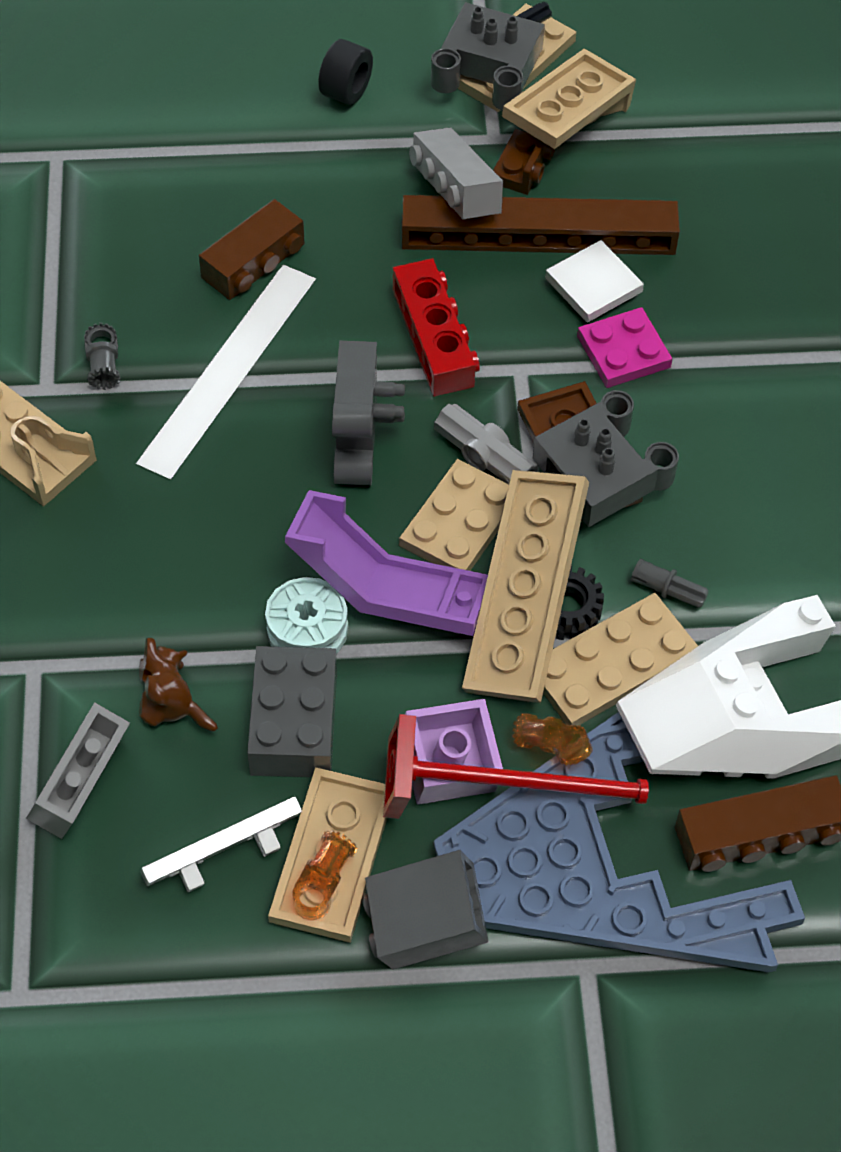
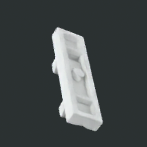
[140,797,302,892]

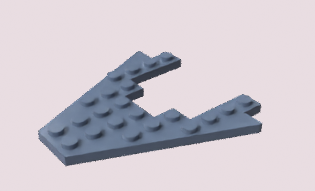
[433,712,805,972]

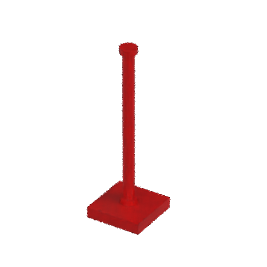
[383,714,649,819]

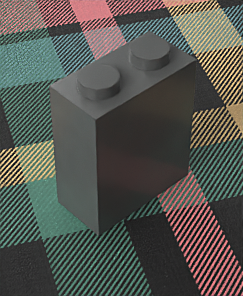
[363,850,488,970]

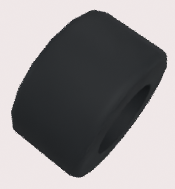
[318,39,373,105]

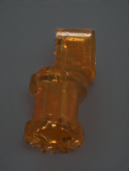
[512,713,593,765]
[292,830,357,920]

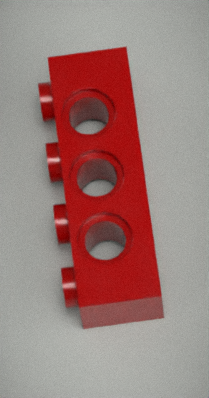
[393,258,480,397]

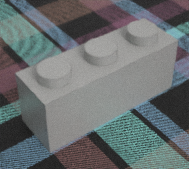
[26,702,130,839]

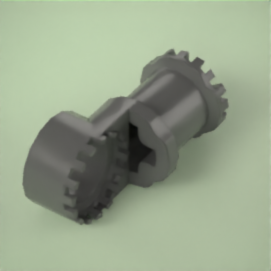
[84,322,120,390]

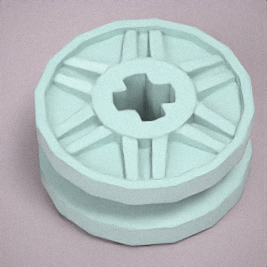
[265,577,348,654]

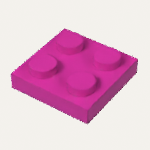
[577,307,673,388]

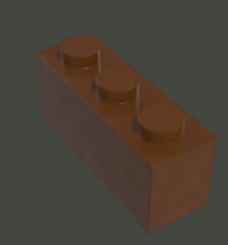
[199,199,305,300]

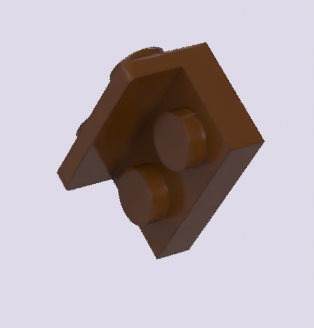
[493,129,556,195]

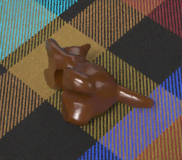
[139,638,218,731]

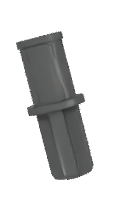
[631,558,708,607]

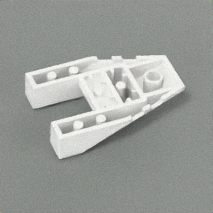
[616,595,841,778]

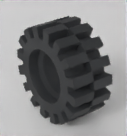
[557,565,604,640]

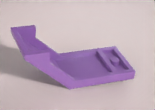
[285,490,488,636]

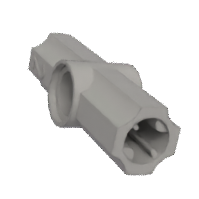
[434,404,538,484]

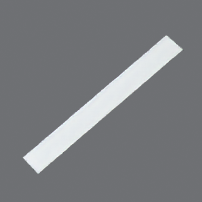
[136,265,316,480]

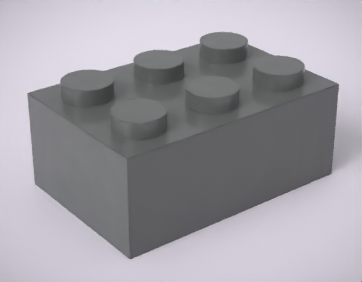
[248,646,337,777]

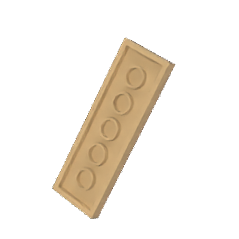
[462,470,589,703]

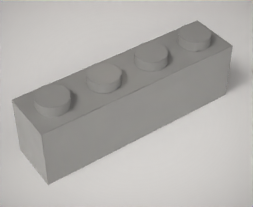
[409,128,503,219]

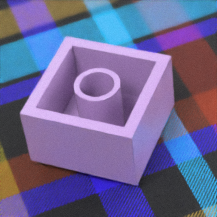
[405,699,503,805]

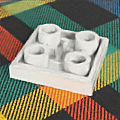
[545,240,644,323]

